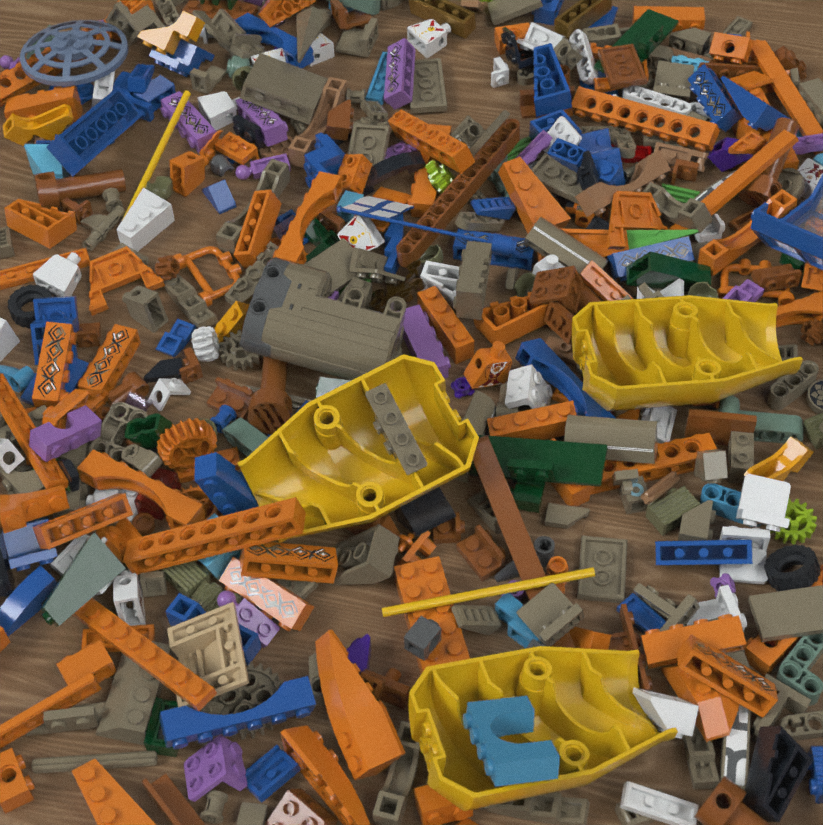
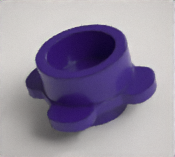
[451,377,474,399]

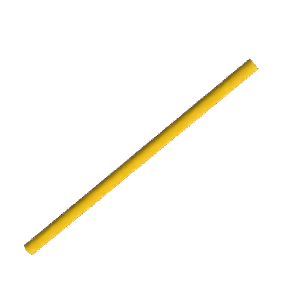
[122,90,191,220]
[382,567,595,617]

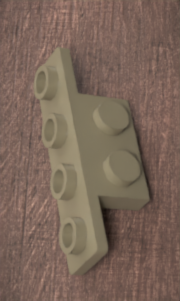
[192,9,246,58]
[365,383,427,475]
[25,702,106,736]

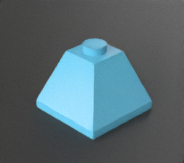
[24,144,70,179]

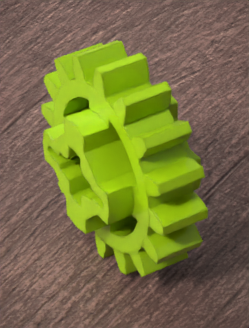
[425,159,455,194]
[770,498,817,545]

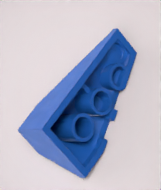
[721,76,790,131]

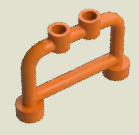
[172,246,242,307]
[717,258,795,306]

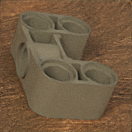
[89,402,148,468]

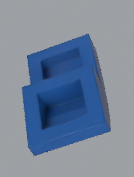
[156,319,197,357]

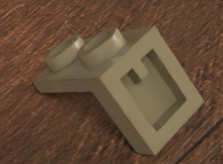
[190,66,226,94]

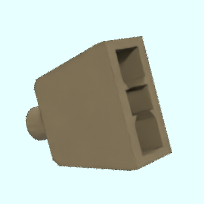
[122,286,169,333]

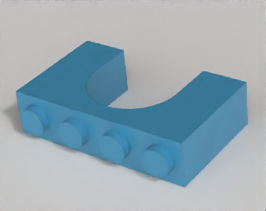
[463,696,560,787]

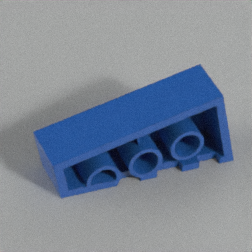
[534,43,572,117]
[195,452,259,516]

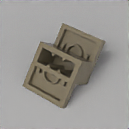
[105,1,167,51]

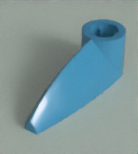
[0,365,35,393]

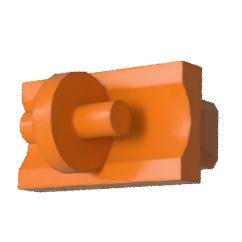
[396,531,437,566]

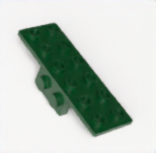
[594,9,678,73]
[468,435,608,487]

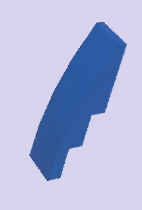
[384,213,404,274]

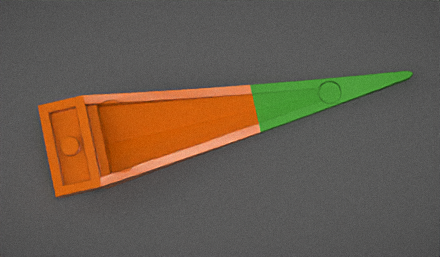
[537,228,699,262]

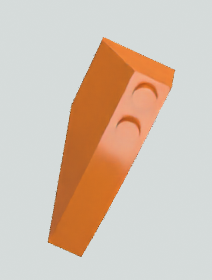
[258,0,316,27]
[315,629,406,781]
[280,725,370,825]

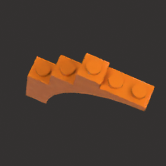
[0,485,70,534]

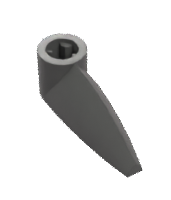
[494,536,555,582]

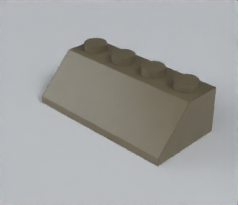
[96,641,171,746]

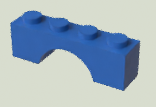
[165,593,262,666]

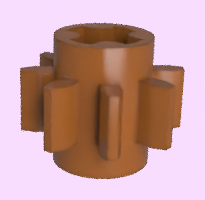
[155,255,180,281]
[800,318,823,346]

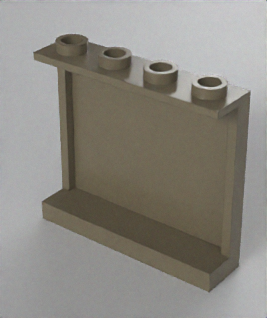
[240,53,328,125]

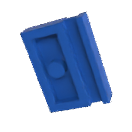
[245,745,301,803]

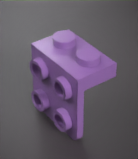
[184,735,247,802]

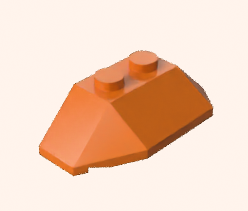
[41,389,110,429]
[661,663,740,742]

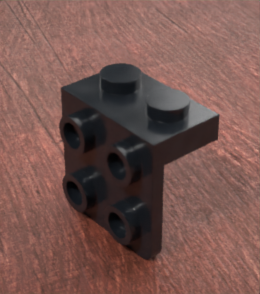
[501,27,534,69]
[232,115,266,149]

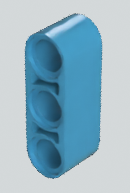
[699,483,761,527]

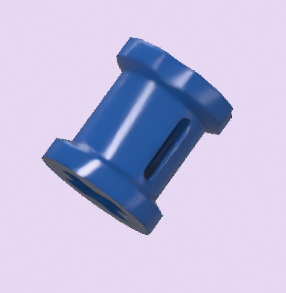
[210,405,237,433]

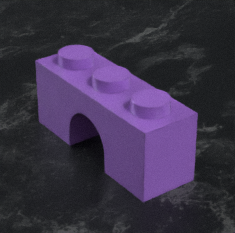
[29,405,102,462]

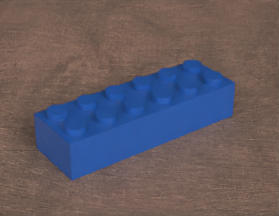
[46,87,143,177]

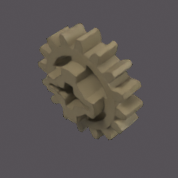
[218,330,264,371]

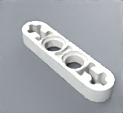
[569,29,598,85]
[622,86,691,116]

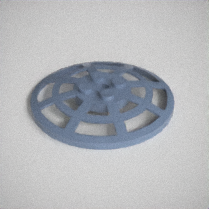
[20,20,128,86]

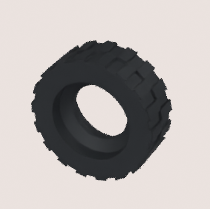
[7,284,52,328]
[764,544,821,592]

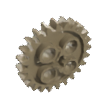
[211,662,283,740]

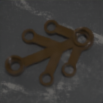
[369,260,426,313]

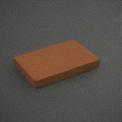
[598,44,647,89]
[684,409,757,446]

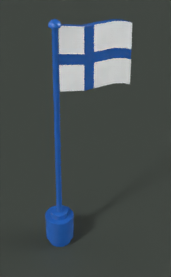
[337,196,517,256]

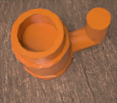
[545,556,569,594]

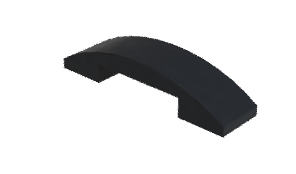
[362,151,426,196]

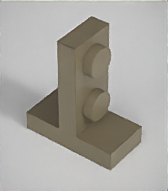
[633,583,700,631]
[751,674,811,742]

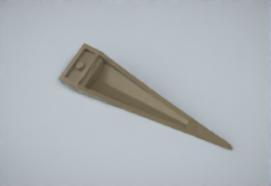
[296,6,332,63]

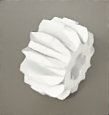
[192,326,220,362]

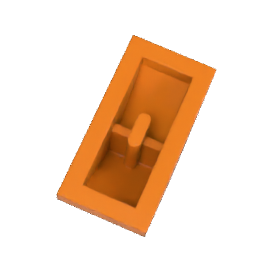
[569,627,611,650]

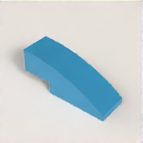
[495,593,543,649]

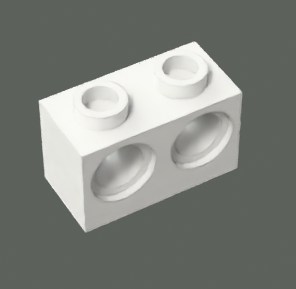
[92,68,115,107]

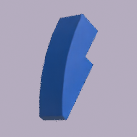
[0,565,57,636]

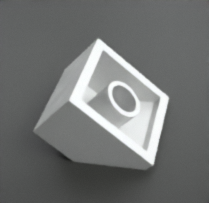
[633,688,699,739]

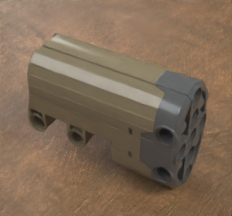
[240,257,406,380]

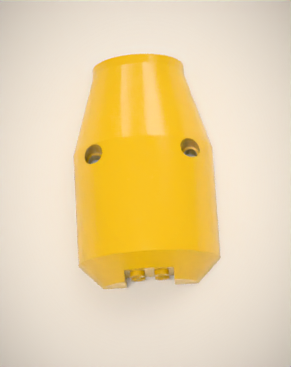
[572,295,803,411]
[238,354,479,544]
[408,646,678,811]

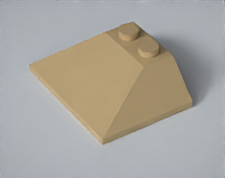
[167,602,249,707]

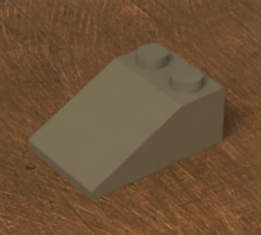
[326,524,400,585]

